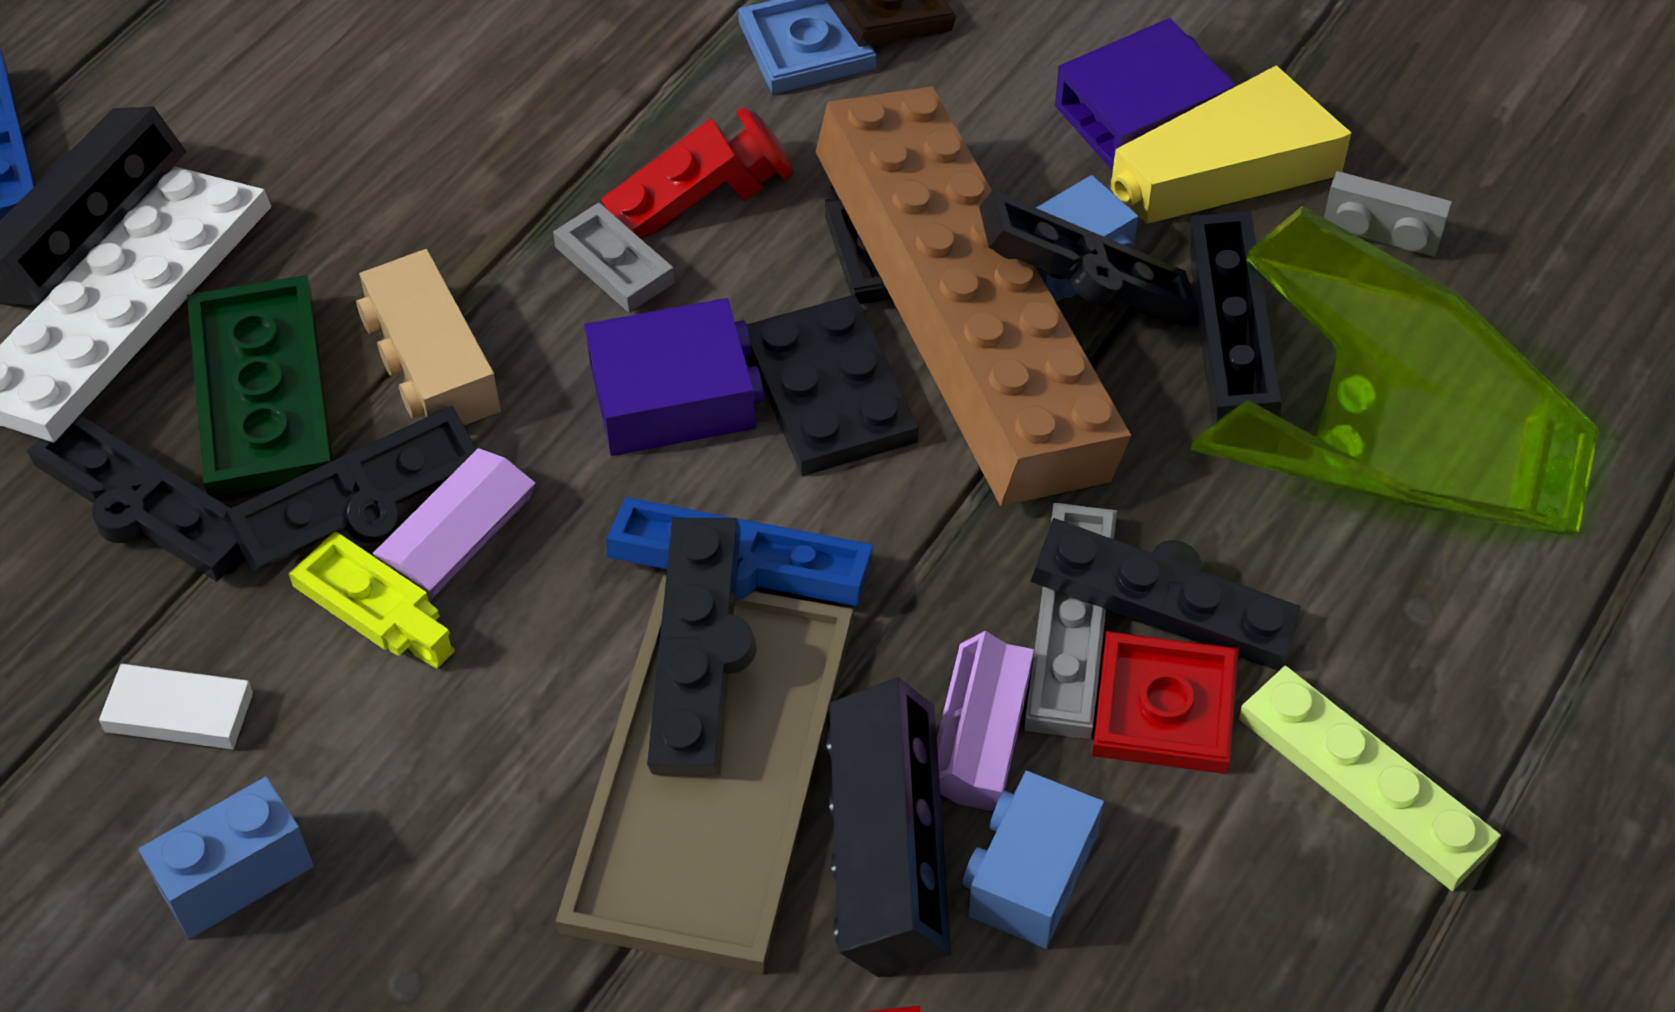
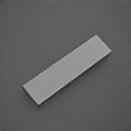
[1024,503,1117,740]

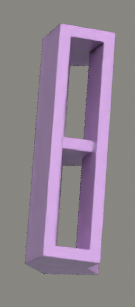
[373,448,535,602]
[937,631,1034,812]

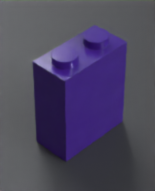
[1055,18,1235,171]
[584,298,764,456]

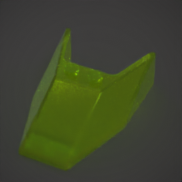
[1190,206,1599,536]

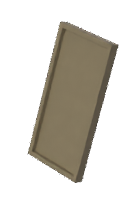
[555,575,853,975]

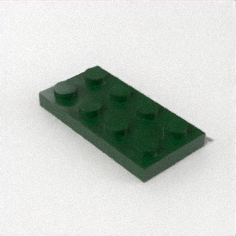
[187,275,333,497]

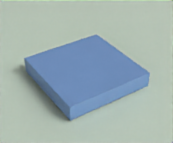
[738,0,876,95]

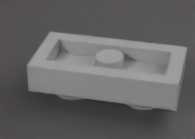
[1322,171,1452,257]
[553,202,675,313]

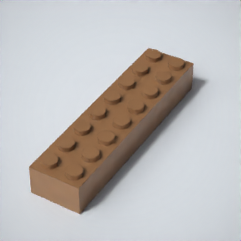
[816,86,1131,506]

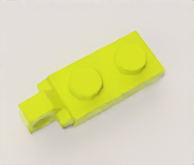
[288,531,455,669]

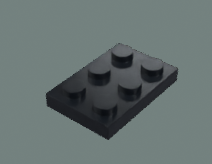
[746,295,919,476]

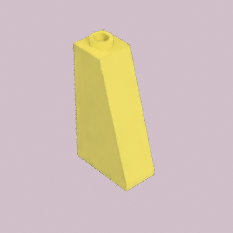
[1111,65,1351,224]

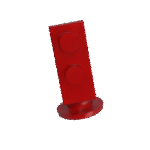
[601,106,794,239]

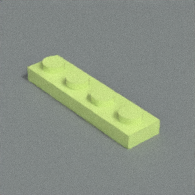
[1239,665,1501,892]

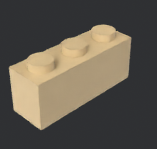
[356,249,501,426]

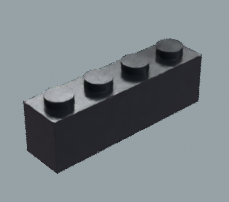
[0,106,187,305]
[1190,211,1281,452]
[827,677,951,977]

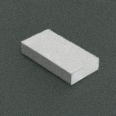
[99,664,253,750]

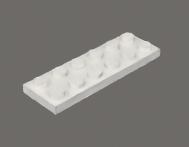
[0,166,271,443]

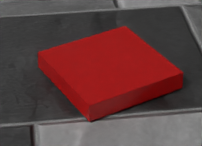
[1092,631,1238,774]

